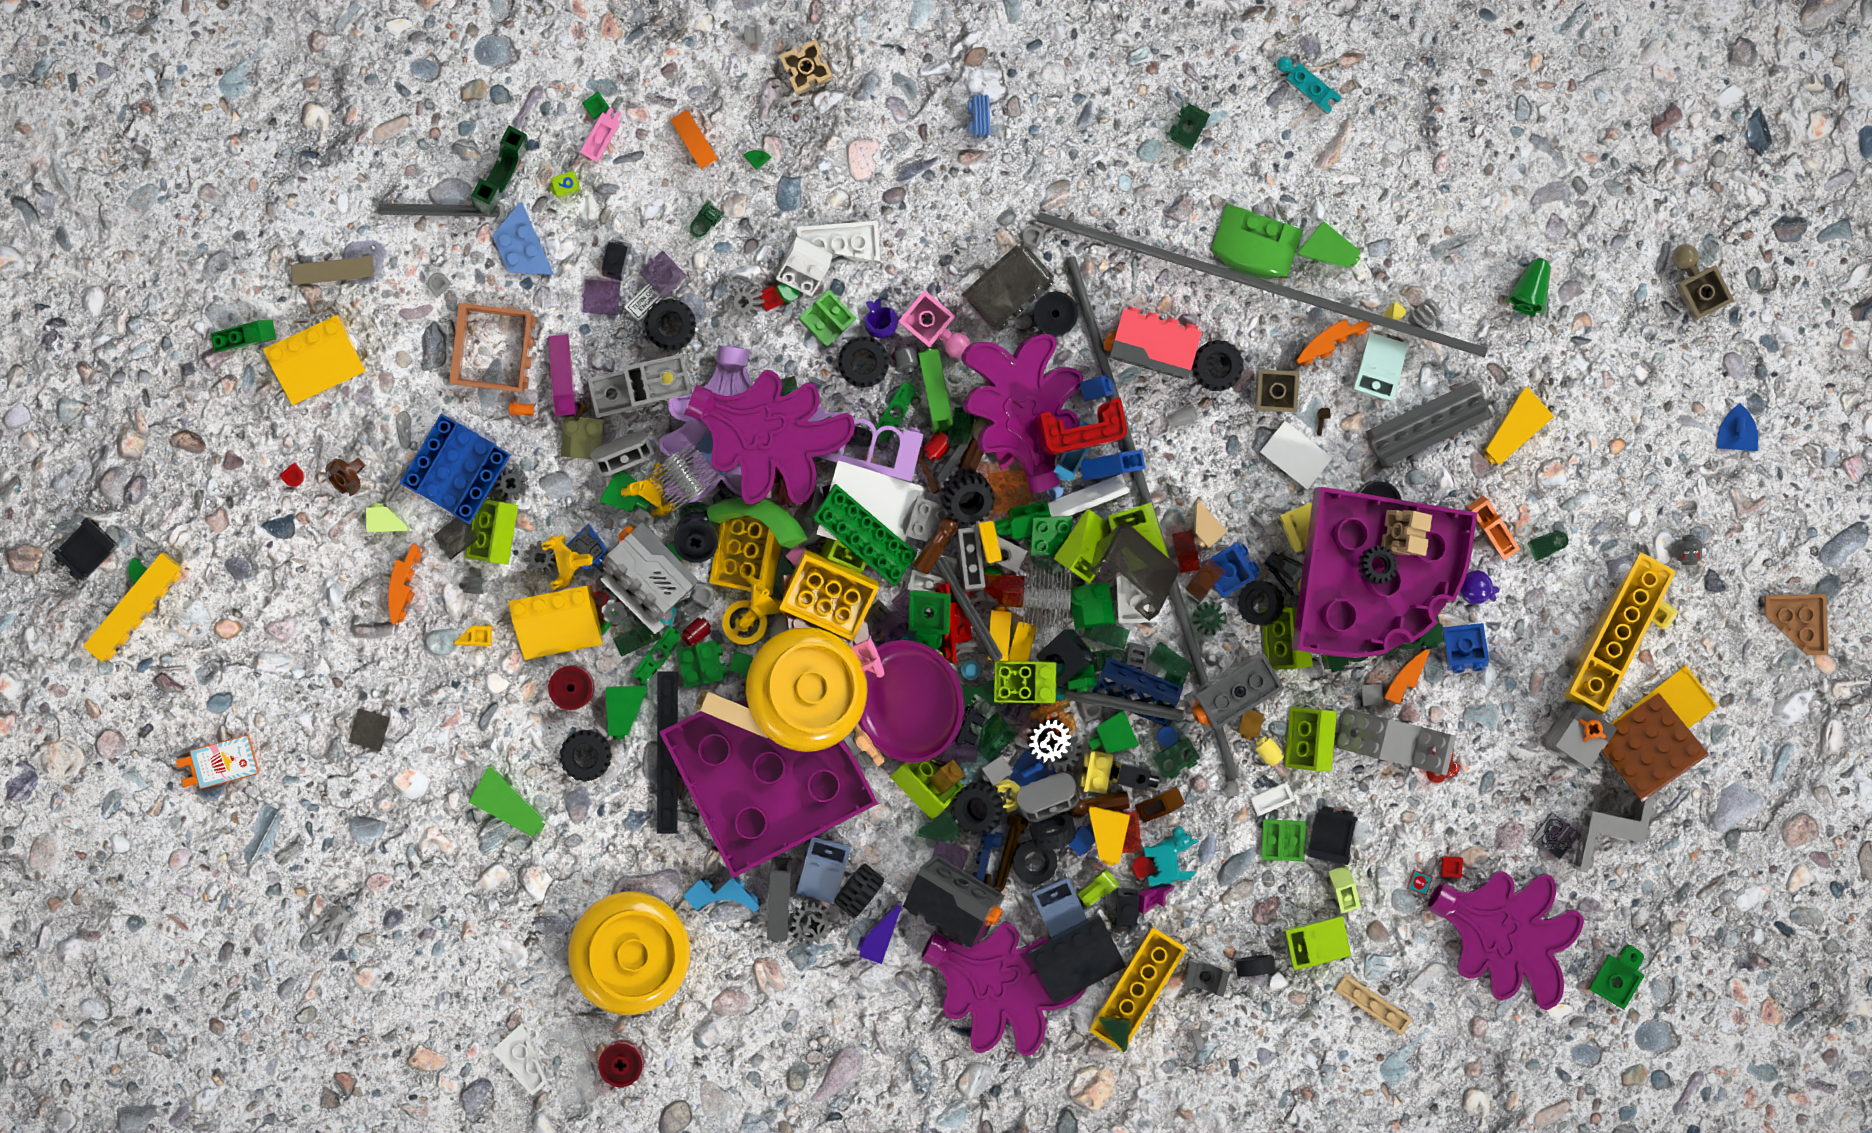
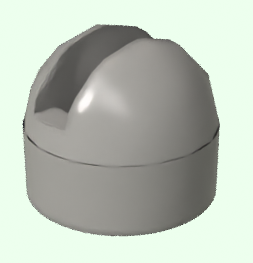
[1224,780,1239,797]

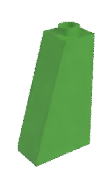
[919,348,954,433]
[469,765,545,837]

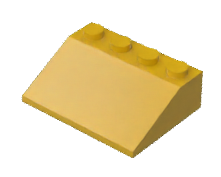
[263,315,366,405]
[709,516,782,595]
[779,549,879,641]
[508,585,603,660]

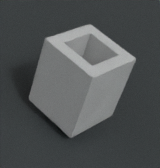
[980,753,1013,785]

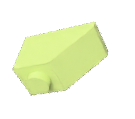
[366,503,410,532]
[1328,865,1361,914]

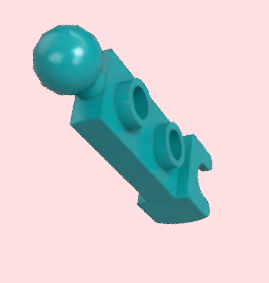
[1276,56,1342,114]

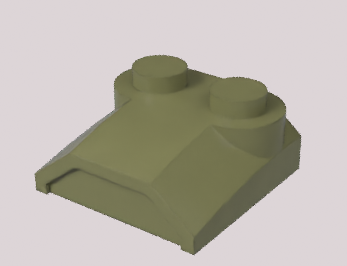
[561,416,605,459]

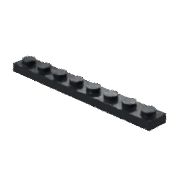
[657,671,678,834]

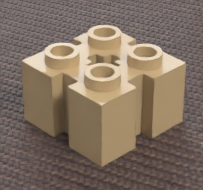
[779,39,833,96]
[1381,510,1432,556]

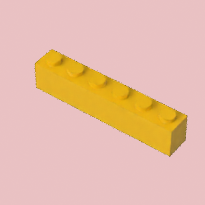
[83,553,184,662]

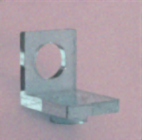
[961,754,987,783]

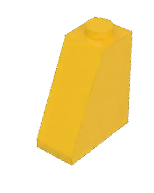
[987,607,1012,661]
[1088,806,1130,866]

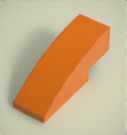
[670,109,719,171]
[1467,496,1520,561]
[1383,649,1430,704]

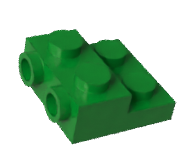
[676,640,727,688]

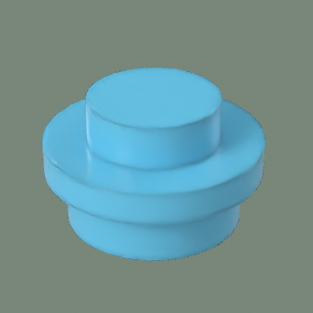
[961,660,981,680]

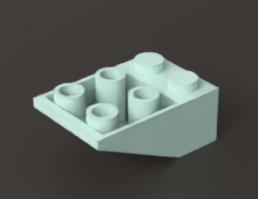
[1351,332,1408,402]

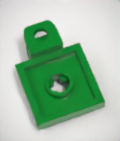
[909,590,951,649]
[1588,944,1645,1010]

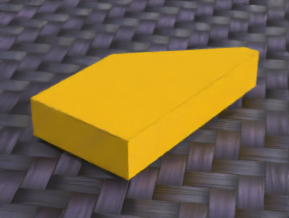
[454,625,493,646]

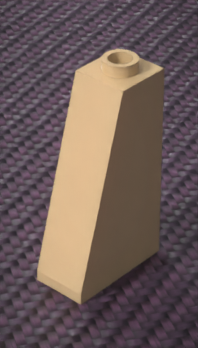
[694,689,768,738]

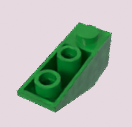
[210,320,277,353]

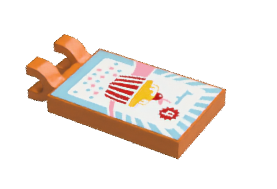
[176,734,259,789]

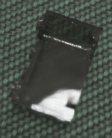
[961,240,1054,333]

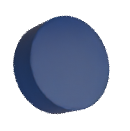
[1157,726,1178,747]

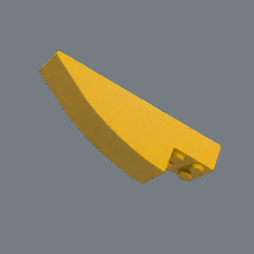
[1563,552,1676,715]

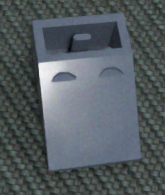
[796,836,851,904]
[1031,875,1087,937]

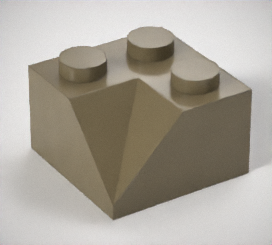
[1254,369,1300,412]

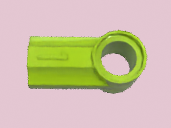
[1077,868,1120,908]

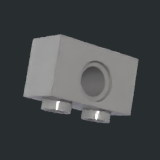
[981,536,1028,575]

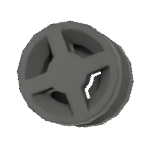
[463,576,485,594]
[675,597,700,622]

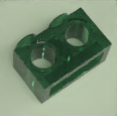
[1152,736,1200,780]

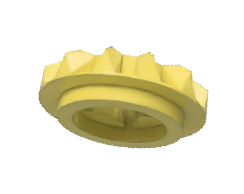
[994,780,1021,812]

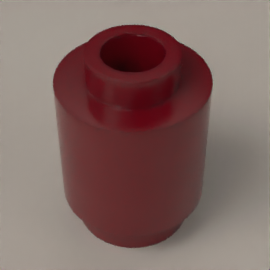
[681,617,711,647]

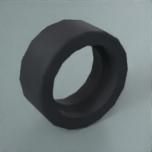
[1235,955,1276,977]

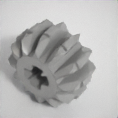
[729,284,765,319]
[1408,298,1442,329]

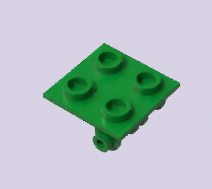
[1028,516,1073,556]

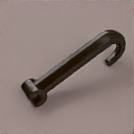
[984,813,1028,893]

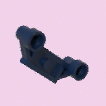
[973,832,1003,883]

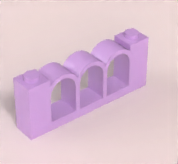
[807,403,924,482]

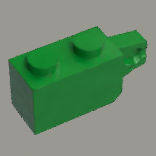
[994,501,1051,539]

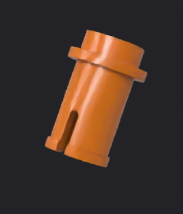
[509,401,534,417]

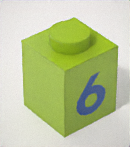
[549,170,582,199]

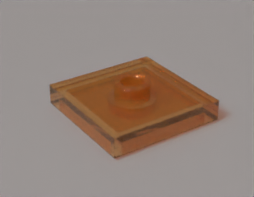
[988,469,1033,514]

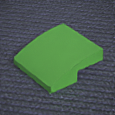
[798,289,857,348]
[1262,819,1306,862]

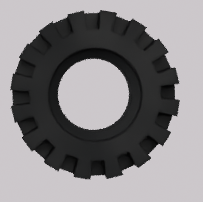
[1358,546,1399,584]

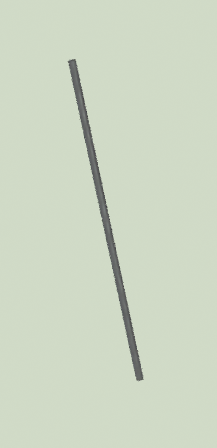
[1037,212,1488,358]

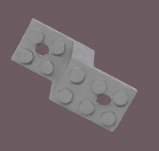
[587,353,692,418]
[1336,708,1456,775]
[1573,791,1659,873]

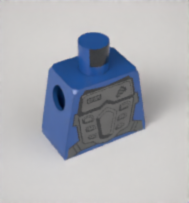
[566,524,608,573]

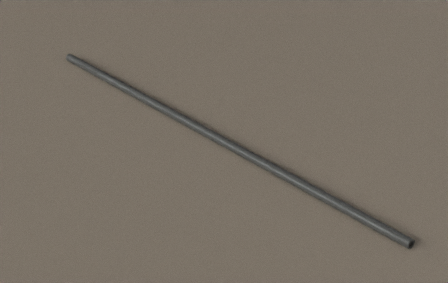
[1066,256,1239,781]

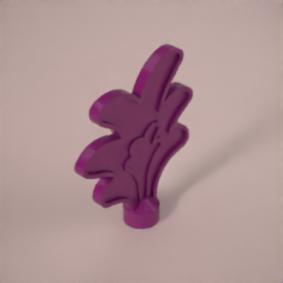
[961,334,1083,493]
[684,370,855,504]
[1427,871,1584,1010]
[920,921,1086,1056]

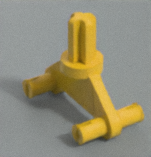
[621,463,676,518]
[541,535,593,590]
[738,575,786,630]

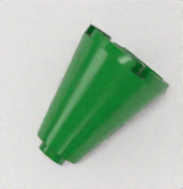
[1506,258,1551,316]

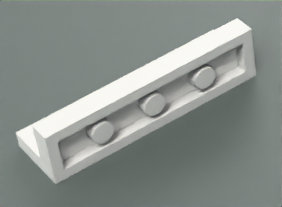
[1048,474,1130,517]

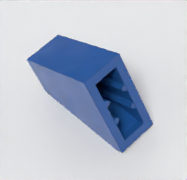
[1081,449,1146,481]

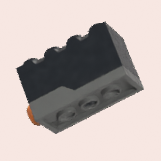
[902,855,1005,948]

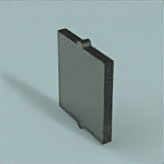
[433,517,479,560]
[348,708,391,751]

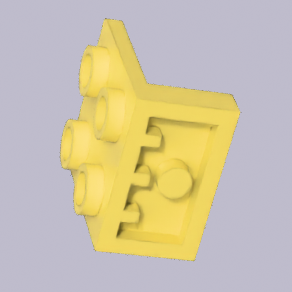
[1278,503,1312,553]
[1079,750,1114,794]

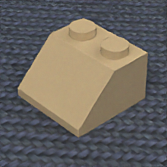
[1193,501,1227,548]

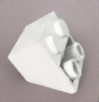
[776,237,833,297]

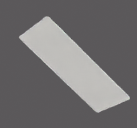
[601,574,665,634]

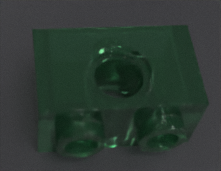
[1168,103,1210,152]

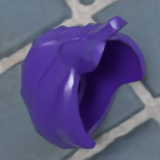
[863,298,899,339]
[1460,570,1500,605]

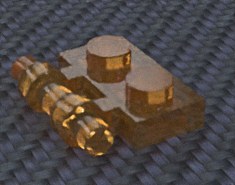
[1030,699,1078,743]

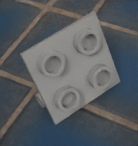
[905,497,950,542]

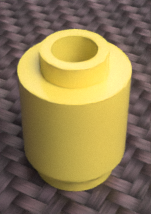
[1255,736,1284,767]

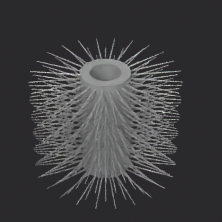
[646,442,720,512]
[1023,568,1071,630]

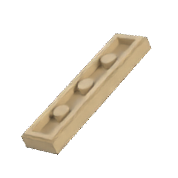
[1334,973,1413,1036]

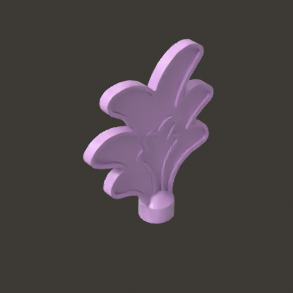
[659,345,754,504]

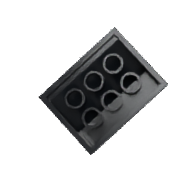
[1027,913,1126,1004]

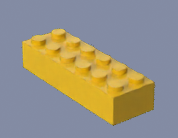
[1088,925,1187,1052]

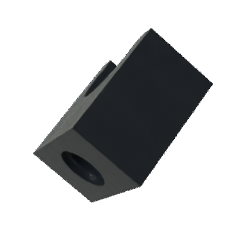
[1036,629,1098,687]

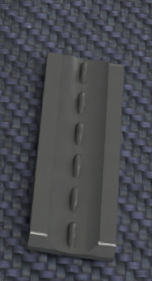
[1365,380,1493,468]

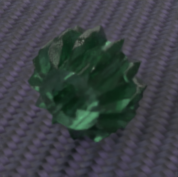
[1192,601,1226,635]

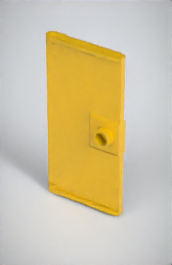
[1610,665,1718,729]

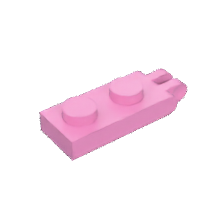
[580,107,621,163]

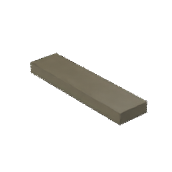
[291,256,375,285]

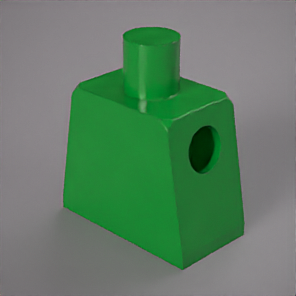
[600,470,651,513]
[1088,710,1139,754]

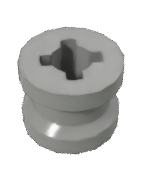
[744,25,762,46]

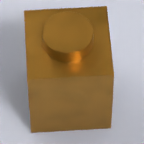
[1237,710,1264,740]
[929,760,965,795]

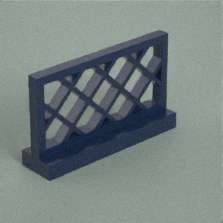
[1092,657,1183,726]

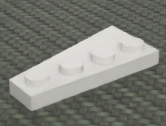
[797,221,881,262]

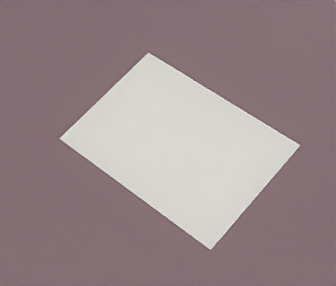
[817,461,927,547]

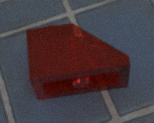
[984,574,1025,608]

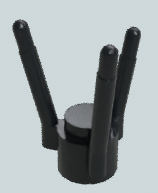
[1264,551,1303,595]

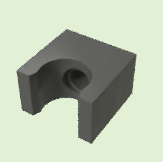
[1181,957,1230,997]

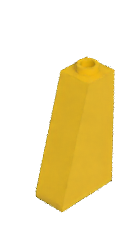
[1483,386,1554,466]

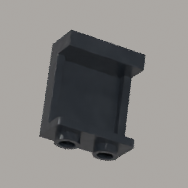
[52,517,119,581]
[1307,805,1358,865]

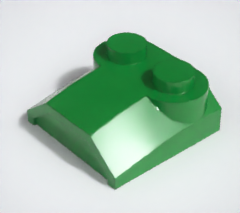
[1070,583,1115,631]

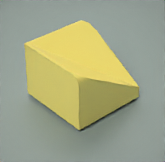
[1382,301,1407,321]
[1652,600,1679,629]

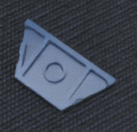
[492,202,554,275]

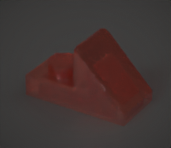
[1172,530,1200,574]

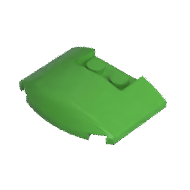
[1211,204,1303,279]

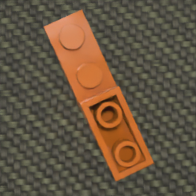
[1295,319,1371,367]
[388,544,423,625]

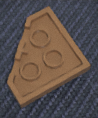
[1764,594,1828,655]

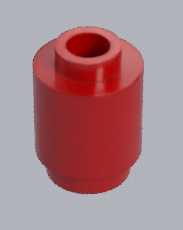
[923,430,952,461]

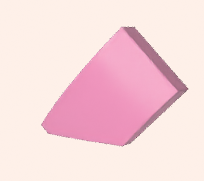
[852,638,885,677]

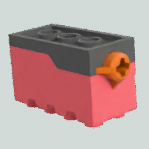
[1103,306,1202,380]

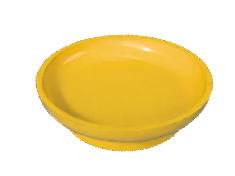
[746,627,868,752]
[568,891,690,1015]

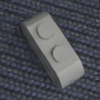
[590,431,654,476]
[1017,772,1080,822]

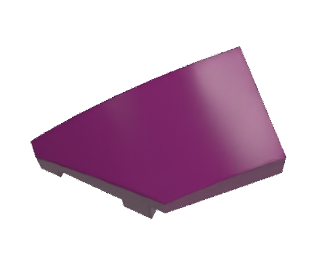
[1138,884,1175,914]

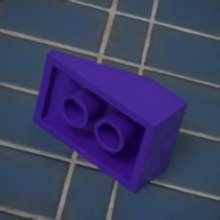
[856,901,902,964]

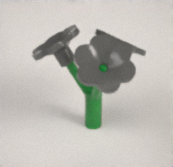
[600,587,641,636]

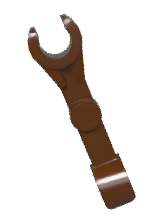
[918,447,940,494]

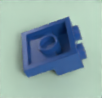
[1201,541,1259,598]
[1442,623,1489,674]

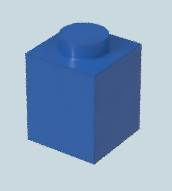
[1080,375,1114,402]
[1068,824,1095,856]

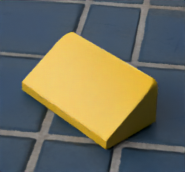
[978,521,1002,563]
[1008,621,1037,661]

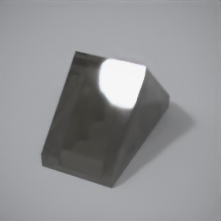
[866,599,901,635]

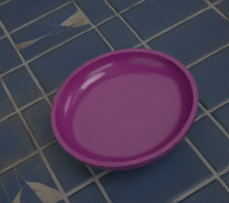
[858,640,964,763]

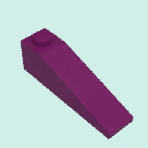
[548,334,577,417]

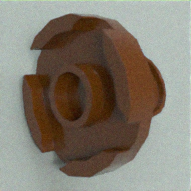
[325,457,366,496]

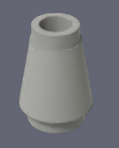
[1167,404,1199,427]

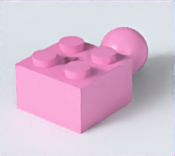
[898,290,971,359]

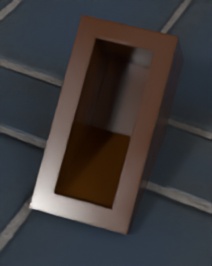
[1186,559,1226,602]
[1135,786,1185,823]

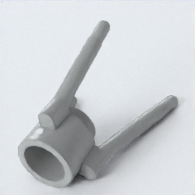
[304,904,351,946]

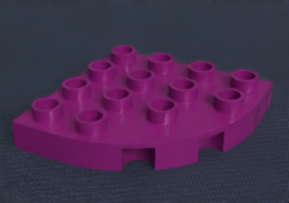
[1291,487,1477,658]
[659,700,880,878]

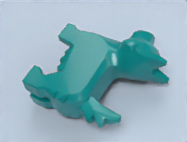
[1144,826,1199,886]

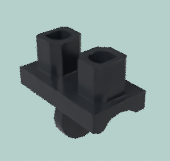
[957,707,986,745]

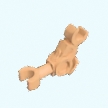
[852,724,885,766]

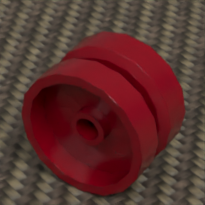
[548,665,595,710]
[598,1039,645,1088]

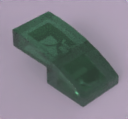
[948,407,975,447]
[1083,624,1130,649]
[1148,642,1193,682]

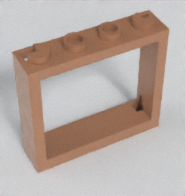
[449,303,536,393]

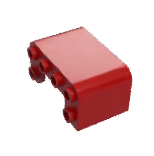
[1035,397,1127,455]

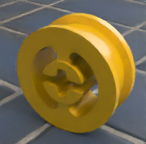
[722,600,768,645]

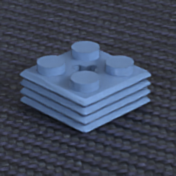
[968,94,991,139]

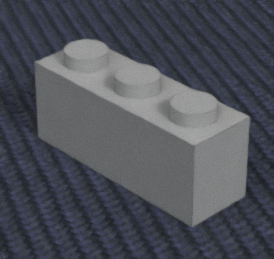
[956,527,985,592]

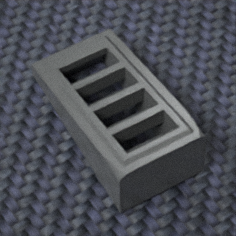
[1126,642,1150,671]

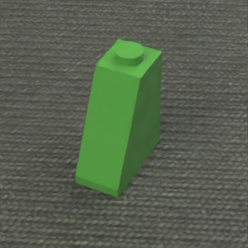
[1296,221,1361,269]

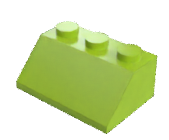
[465,499,518,565]
[1261,607,1313,670]
[1285,707,1337,772]
[890,757,964,820]

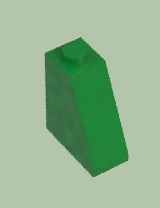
[606,685,648,740]

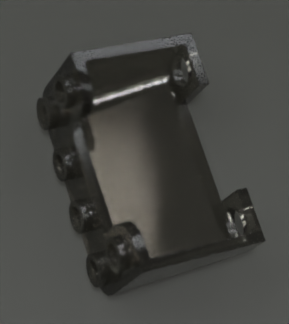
[1090,524,1179,621]

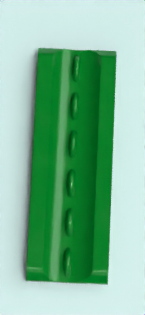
[812,484,917,586]

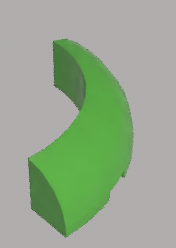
[707,496,807,549]

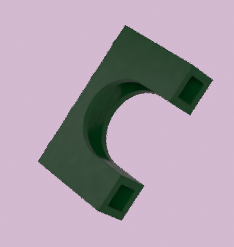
[471,125,528,217]

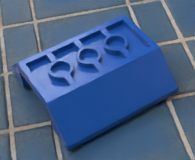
[400,413,511,525]

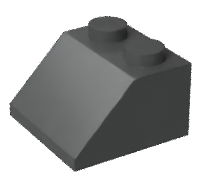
[793,489,825,548]

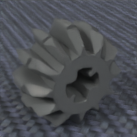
[495,467,529,501]
[524,541,557,575]

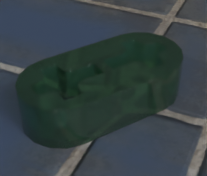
[1030,555,1065,577]

